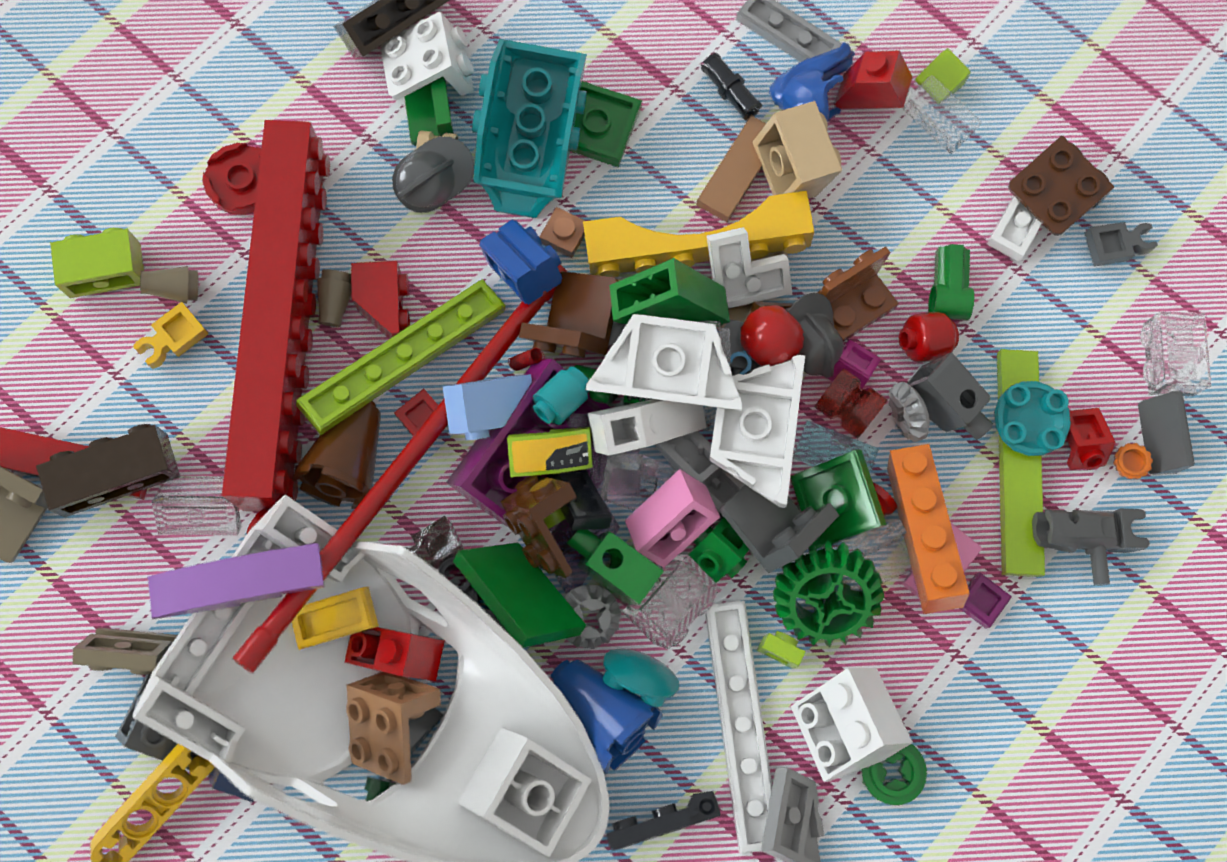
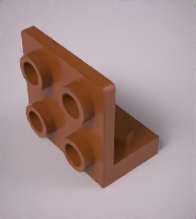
[817,246,899,342]

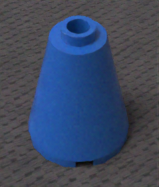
[551,659,662,774]

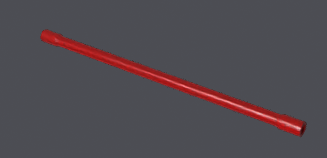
[232,265,567,674]

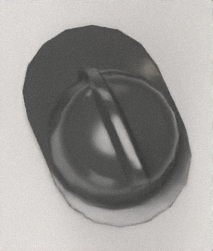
[392,137,474,213]
[787,293,844,378]

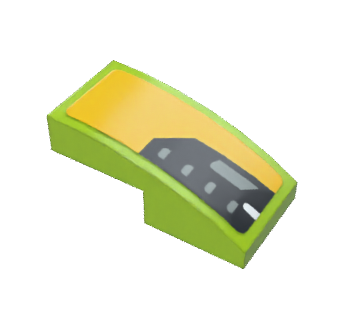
[507,427,593,477]

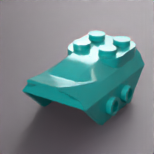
[472,39,587,218]

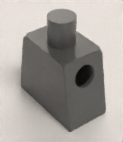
[907,352,993,440]

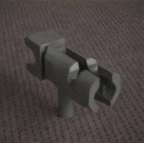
[1032,508,1150,586]

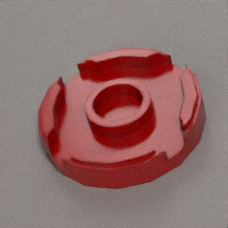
[202,143,261,215]

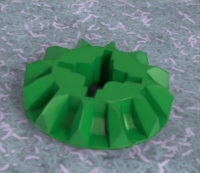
[862,744,927,805]

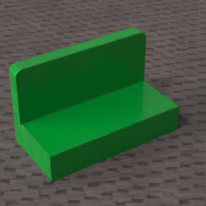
[404,76,454,146]

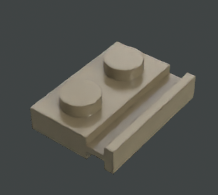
[73,628,178,675]

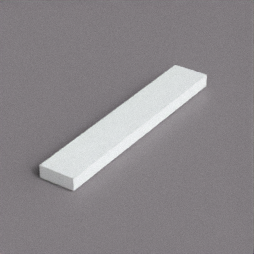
[704,601,772,854]

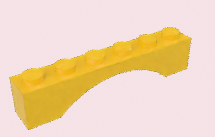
[583,191,814,278]

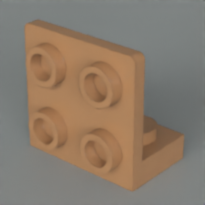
[346,672,441,785]

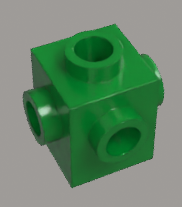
[685,516,750,585]

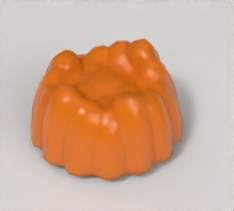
[1113,443,1153,479]

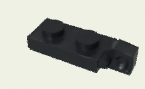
[606,791,721,851]

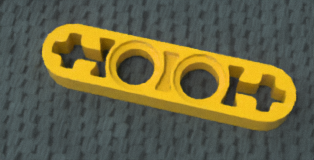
[90,744,215,862]

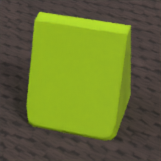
[915,48,971,105]

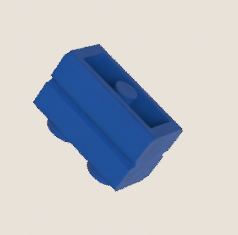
[479,219,563,305]

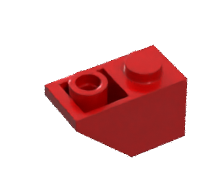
[351,261,410,339]
[344,627,445,681]

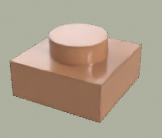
[539,207,585,258]

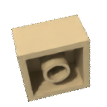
[752,101,842,199]

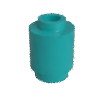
[533,366,590,425]

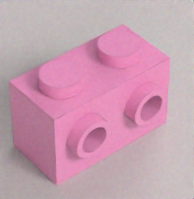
[625,469,720,568]

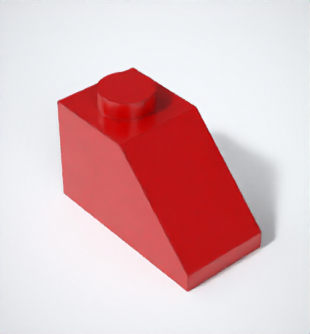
[834,50,912,109]

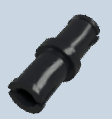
[701,53,762,121]

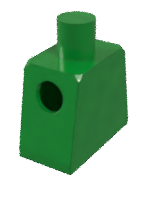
[567,530,664,605]

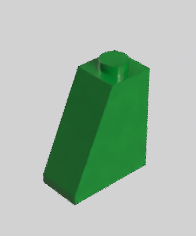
[609,258,730,327]

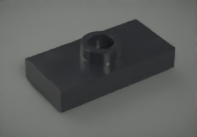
[547,469,613,530]

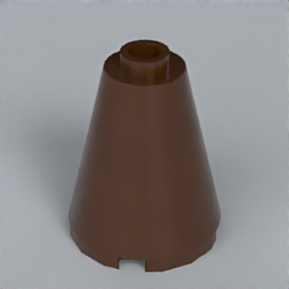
[292,401,381,509]

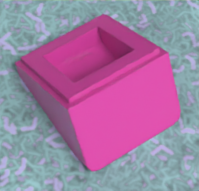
[828,339,881,396]

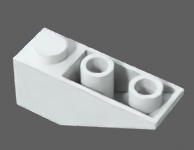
[588,399,707,456]

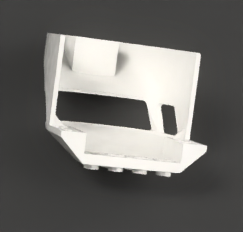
[132,495,609,862]

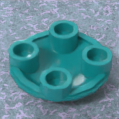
[994,381,1071,456]
[603,648,679,707]

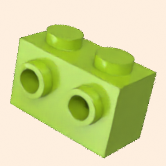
[50,228,144,298]

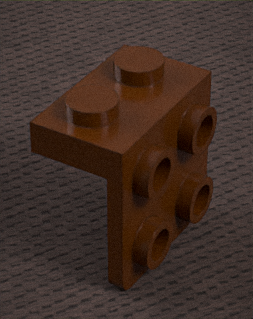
[1008,135,1115,236]
[519,271,619,358]
[500,475,577,579]

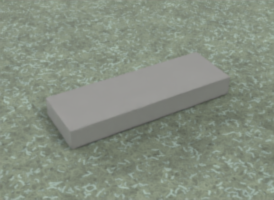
[736,0,842,62]

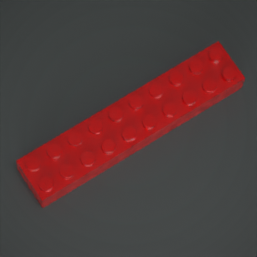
[222,120,330,512]

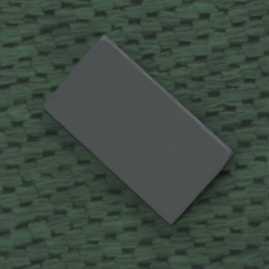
[1138,391,1195,475]

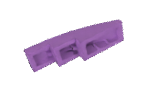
[148,543,324,619]

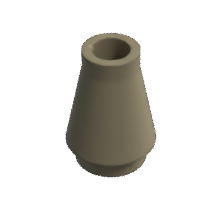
[140,266,198,304]
[317,269,352,327]

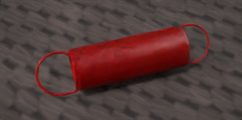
[508,347,545,371]

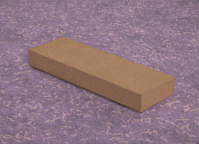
[696,115,766,223]

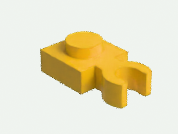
[133,302,209,369]

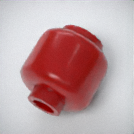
[899,312,959,363]

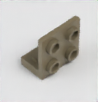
[0,466,48,563]

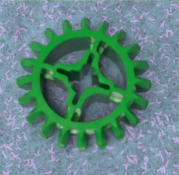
[773,540,884,648]

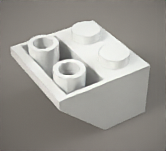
[791,668,913,782]

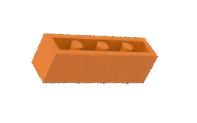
[887,444,970,614]

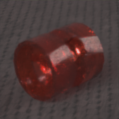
[814,368,888,439]

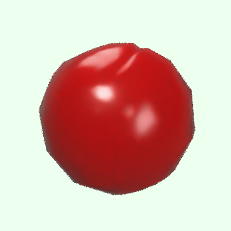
[741,305,805,367]

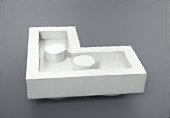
[706,227,792,309]

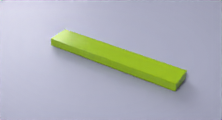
[296,279,506,435]
[997,349,1045,577]

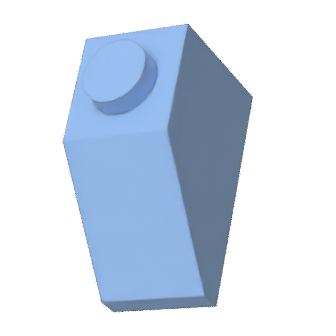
[443,374,532,440]

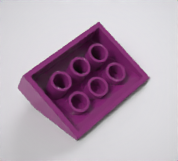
[446,359,620,544]

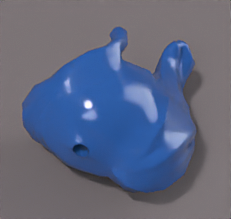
[769,42,855,122]

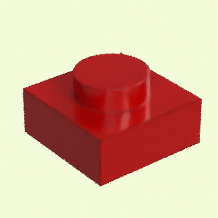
[394,388,438,436]

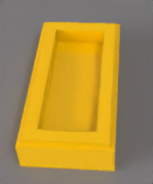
[292,586,379,650]

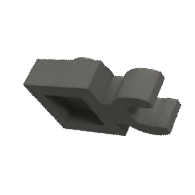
[1084,222,1158,267]

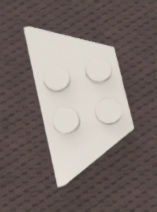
[586,314,742,410]
[710,355,805,508]

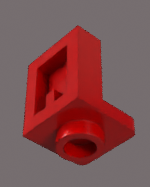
[1066,407,1116,470]

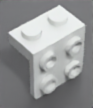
[381,11,474,100]

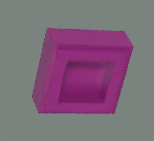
[959,572,1012,629]

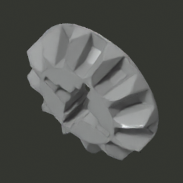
[889,382,930,442]
[564,584,622,649]

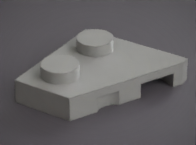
[761,767,824,862]

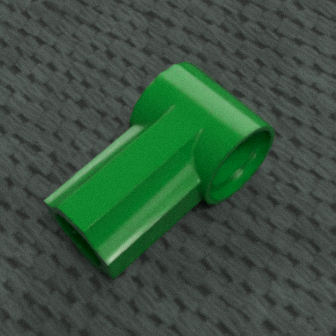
[928,244,975,321]

